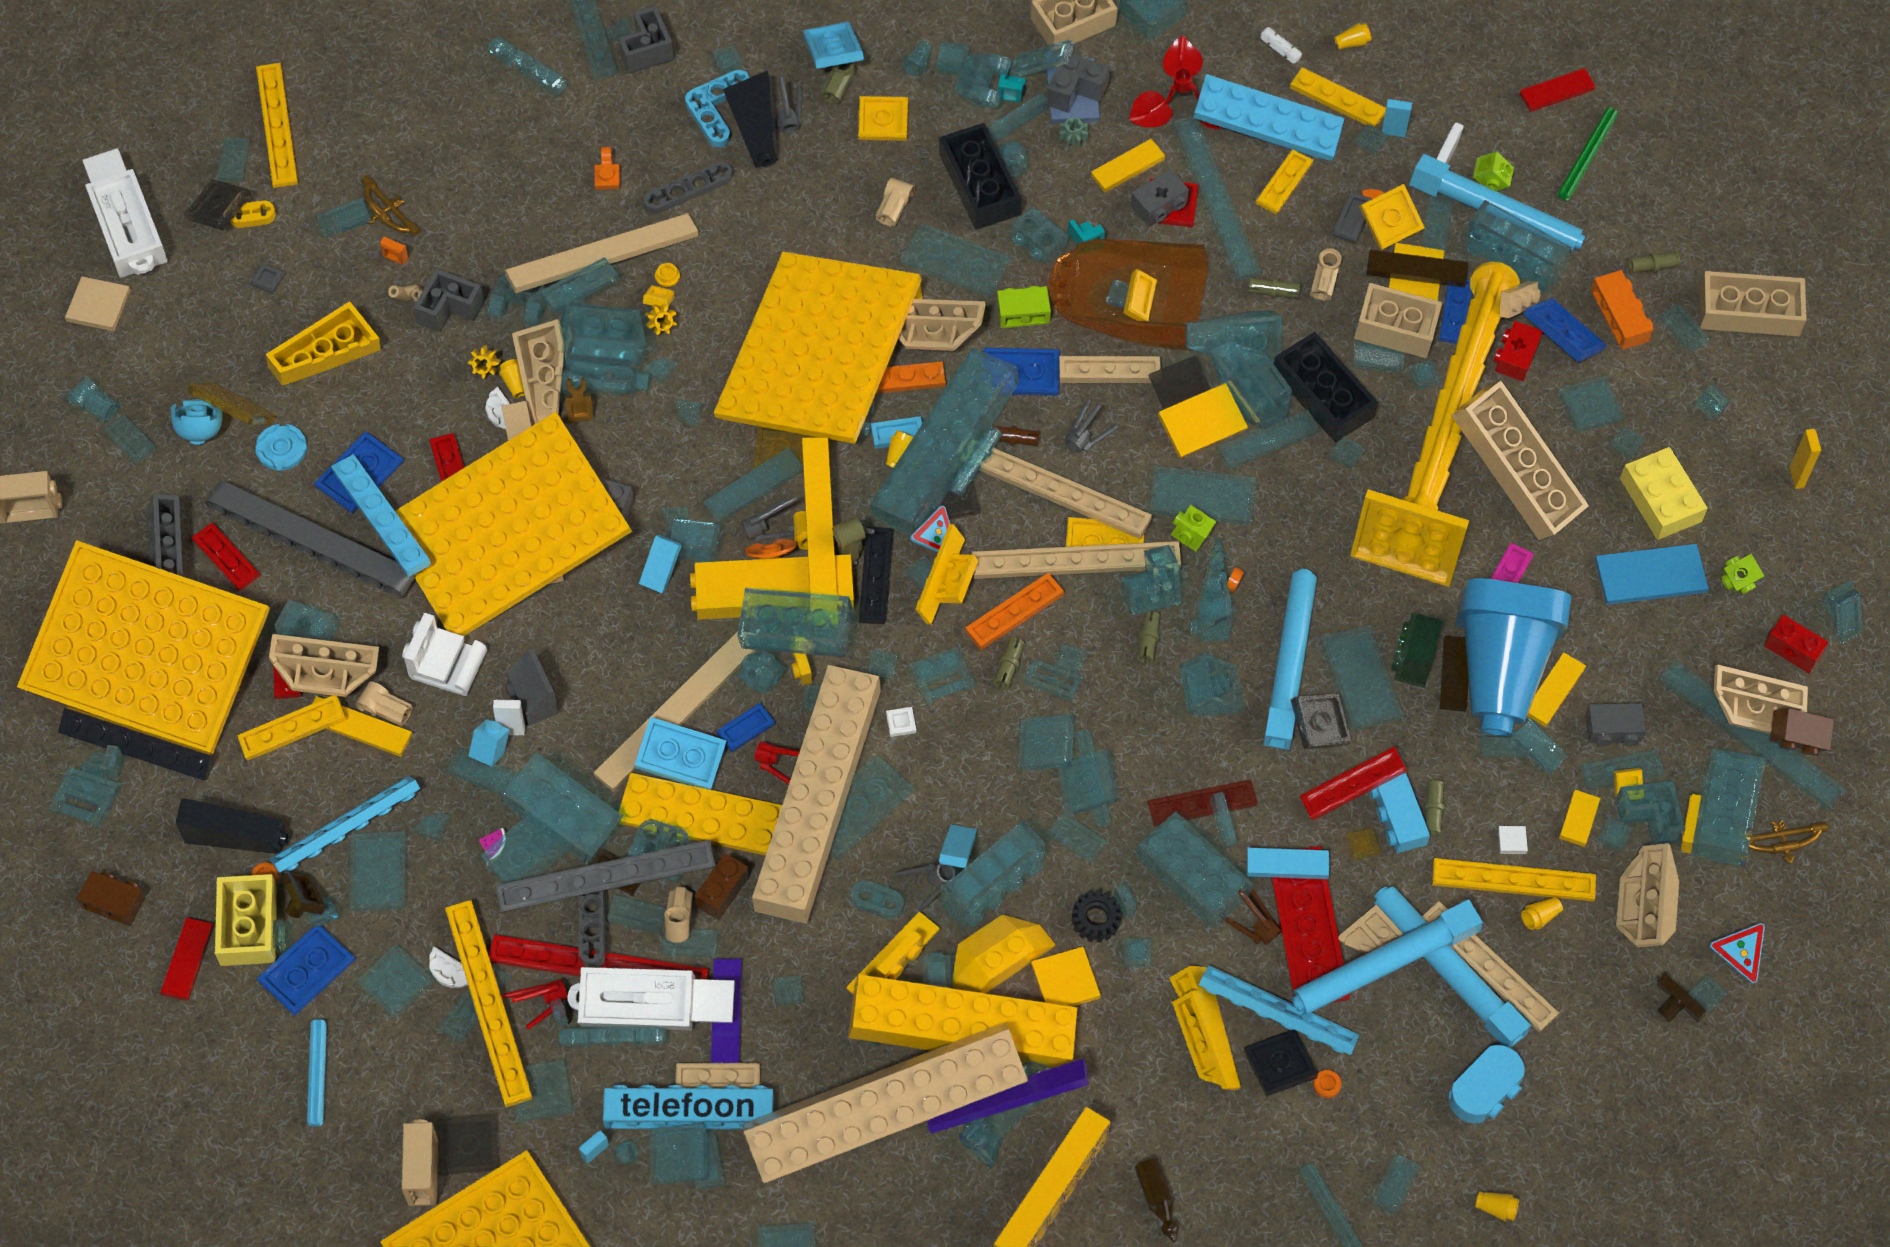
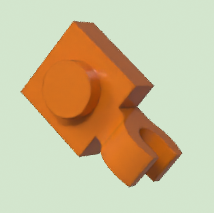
[594,147,620,190]

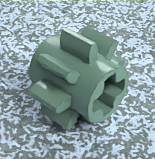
[1059,117,1088,147]

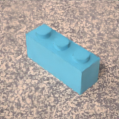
[1369,773,1430,853]

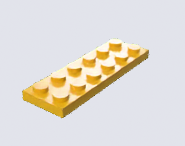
[616,773,782,856]

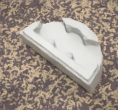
[1437,123,1464,164]
[485,387,510,429]
[429,947,468,988]

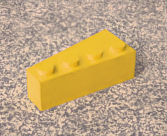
[266,301,380,386]

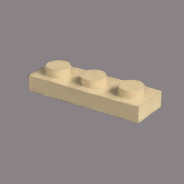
[1500,281,1540,318]

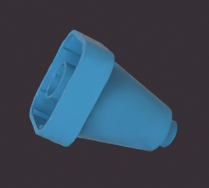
[1456,578,1572,736]

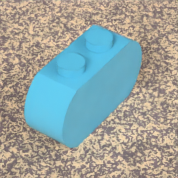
[1449,1045,1524,1123]

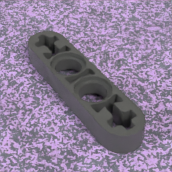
[644,162,732,214]
[579,891,606,968]

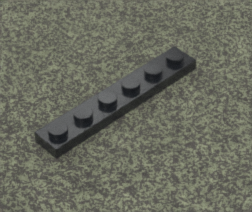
[58,706,215,781]

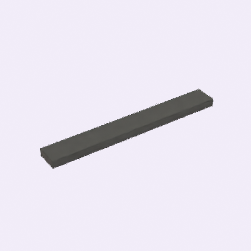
[496,840,715,912]

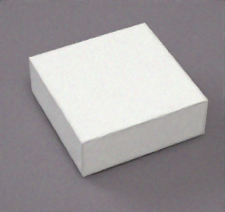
[886,707,916,737]
[1498,826,1528,854]

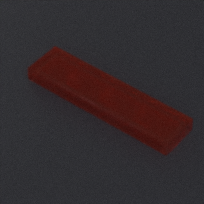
[1147,779,1258,827]

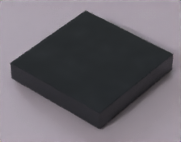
[1244,1029,1317,1097]

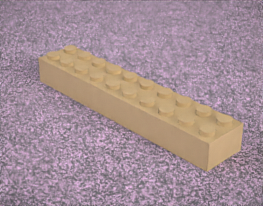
[752,665,881,924]
[742,1023,1028,1184]

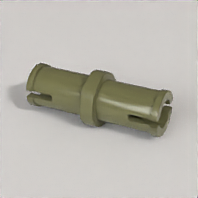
[1627,251,1680,273]
[1249,277,1301,299]
[1137,611,1161,664]
[993,637,1025,690]
[1423,780,1445,836]

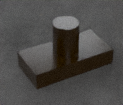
[282,870,326,918]
[1657,973,1706,1023]

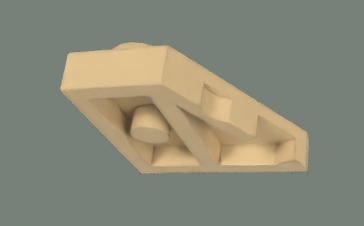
[1338,905,1404,954]

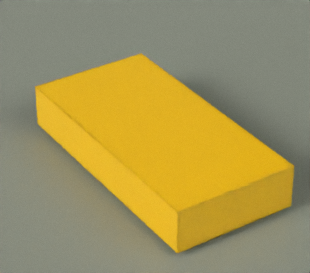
[1123,269,1157,324]
[1559,790,1600,847]
[1681,794,1702,854]

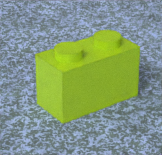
[997,286,1051,328]

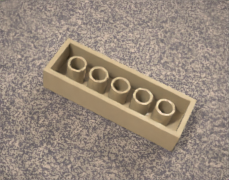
[1451,380,1589,540]

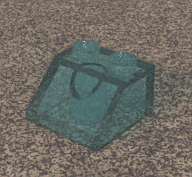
[1179,653,1246,717]

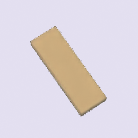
[676,1063,760,1089]

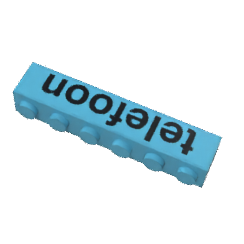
[603,1085,774,1129]

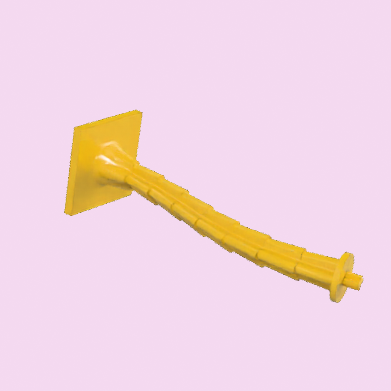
[1350,261,1520,587]

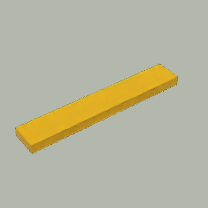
[256,63,298,188]
[1432,858,1596,901]

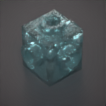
[738,650,786,694]

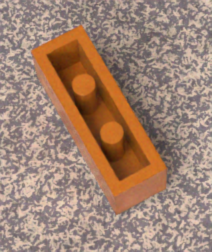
[1591,270,1653,350]

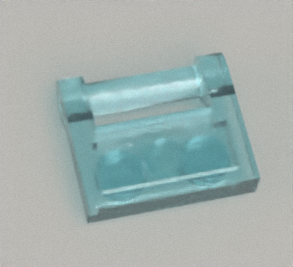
[909,647,976,706]
[50,767,121,829]

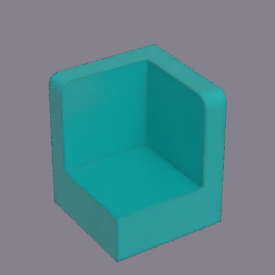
[997,64,1026,103]
[1068,219,1105,254]

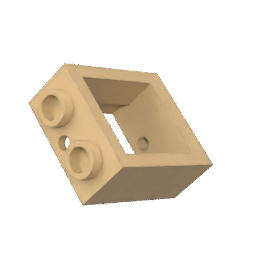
[0,471,62,524]
[402,1120,438,1206]

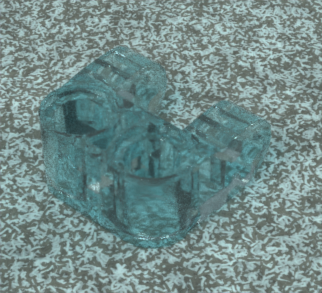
[956,54,1012,108]
[488,273,546,326]
[627,820,689,883]

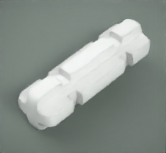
[1260,27,1302,64]

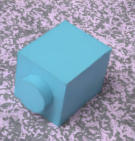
[468,719,510,767]

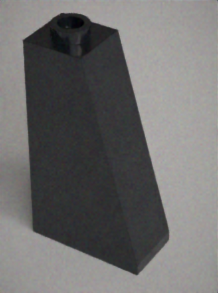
[723,71,779,168]
[175,798,289,854]

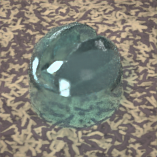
[614,1140,638,1164]

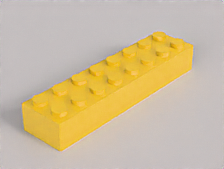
[848,975,1077,1068]

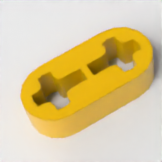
[227,201,276,228]

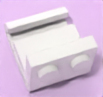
[402,613,487,696]

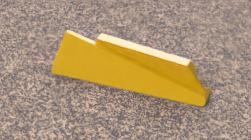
[1170,966,1240,1090]

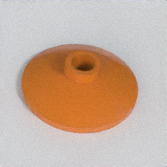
[745,539,797,559]

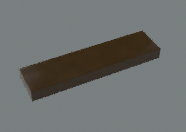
[1366,249,1468,287]

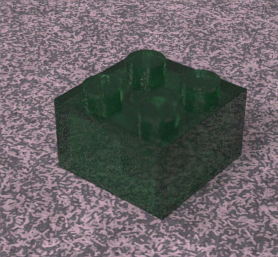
[1391,613,1443,688]

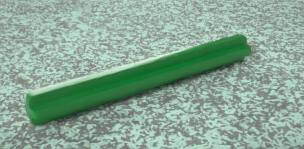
[1557,107,1618,201]

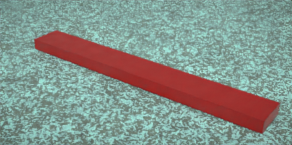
[489,935,709,980]

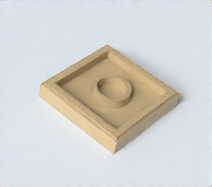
[65,277,130,331]

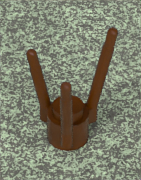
[1225,883,1282,945]

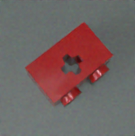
[1493,321,1543,382]
[1764,615,1829,674]

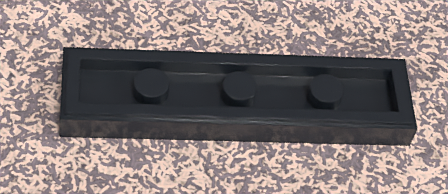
[858,526,892,625]

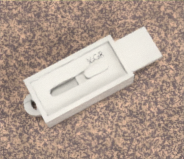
[83,148,168,278]
[567,967,735,1031]

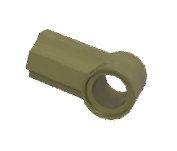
[820,62,854,105]
[832,517,866,561]

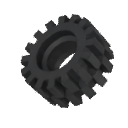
[1072,890,1121,943]

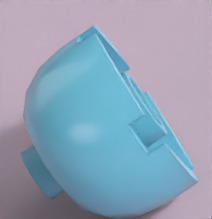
[170,399,223,444]

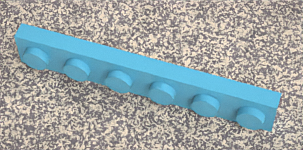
[331,454,431,577]
[269,776,420,873]
[1199,965,1359,1055]

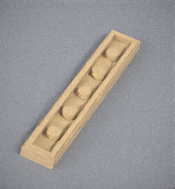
[1422,901,1559,1033]

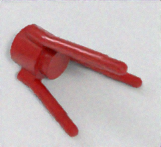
[754,741,800,785]
[500,979,568,1029]

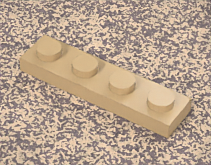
[1059,356,1161,383]

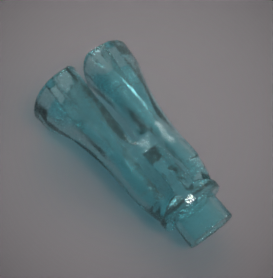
[561,349,649,395]

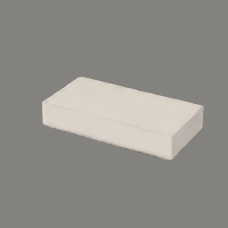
[493,700,525,735]

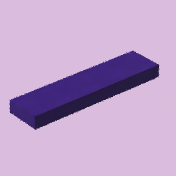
[711,959,741,1063]

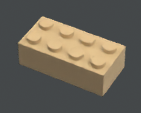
[1699,271,1806,337]

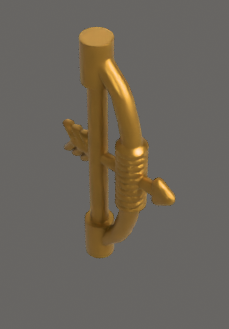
[361,175,421,237]
[1734,819,1828,864]

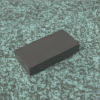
[1332,192,1372,244]

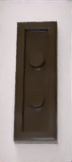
[1439,636,1468,712]

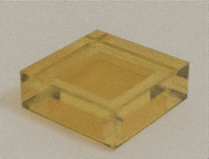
[1346,828,1381,861]

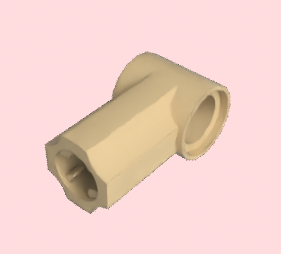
[876,178,915,227]
[1310,248,1341,301]
[355,682,413,727]
[664,887,693,943]

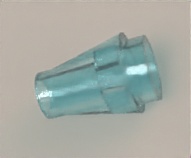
[903,41,932,76]

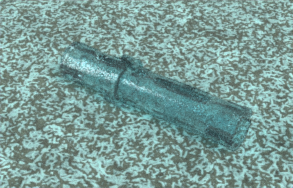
[948,426,1002,496]

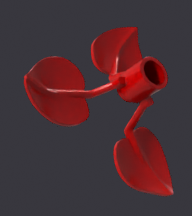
[1129,35,1224,129]

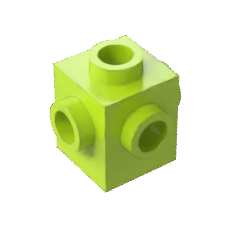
[1473,151,1514,191]
[1171,505,1216,552]
[1720,554,1764,595]

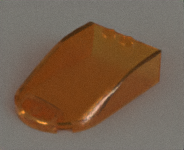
[1049,239,1209,350]

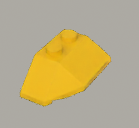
[952,915,1056,994]

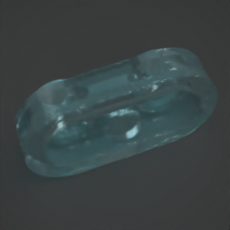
[851,881,904,919]

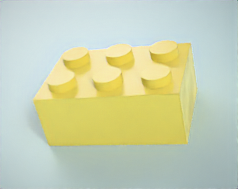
[1620,447,1708,540]
[215,874,277,966]

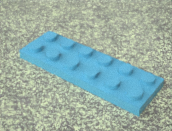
[1193,74,1344,161]

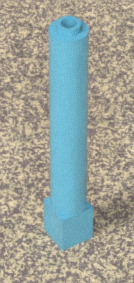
[1409,154,1586,252]
[1263,569,1317,750]
[1374,886,1531,1048]
[1292,900,1483,1015]

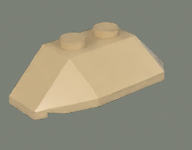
[898,299,986,351]
[269,634,379,697]
[1714,665,1808,734]
[1616,843,1679,947]

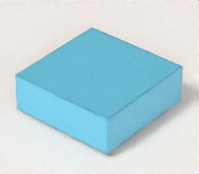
[579,1130,609,1164]

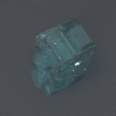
[1011,206,1068,265]

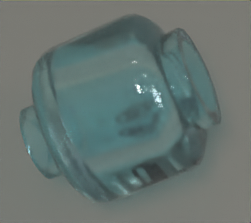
[997,141,1028,177]

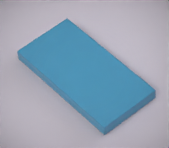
[1595,544,1709,605]

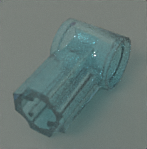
[66,377,120,423]

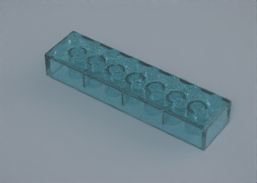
[870,347,1019,536]

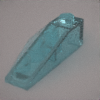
[1186,310,1282,367]
[1191,538,1233,643]

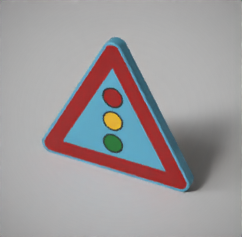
[910,506,950,552]
[1709,923,1765,983]

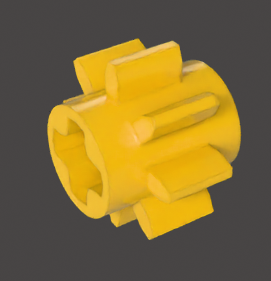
[645,303,677,335]
[468,345,501,379]

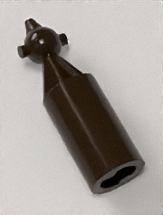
[1135,1158,1178,1243]

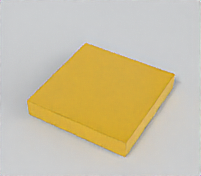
[858,96,908,141]
[1359,184,1425,250]
[1031,947,1101,1007]

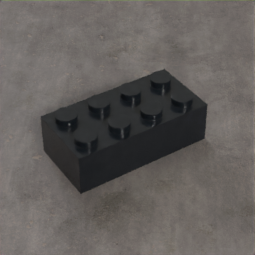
[939,122,1022,230]
[1272,332,1378,443]

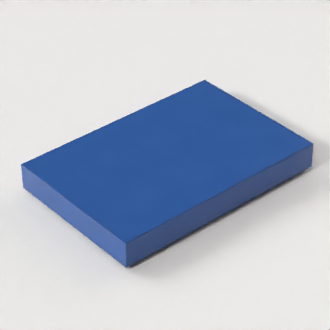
[1523,298,1607,362]
[983,348,1059,396]
[314,431,404,514]
[256,923,355,1016]

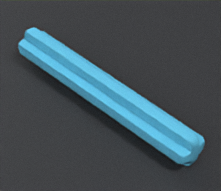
[307,1019,327,1127]

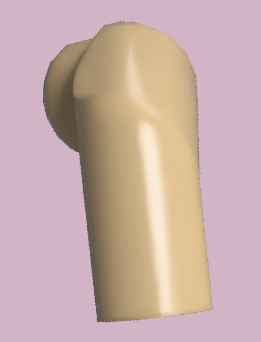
[388,284,423,302]

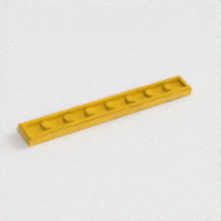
[802,437,838,629]
[445,900,532,1108]

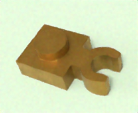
[565,376,594,423]

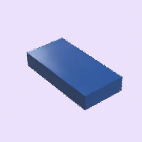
[716,703,775,753]

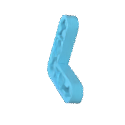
[685,70,750,147]

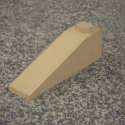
[512,319,565,426]

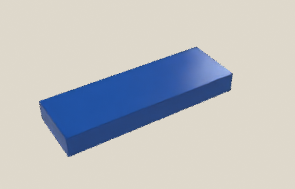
[1439,279,1472,344]

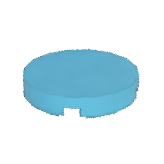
[255,424,307,471]

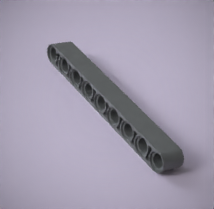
[205,481,416,599]

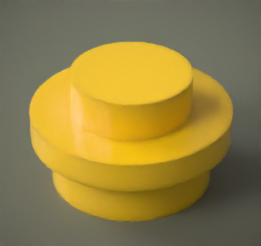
[655,263,680,287]

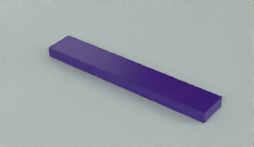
[927,1058,1089,1134]

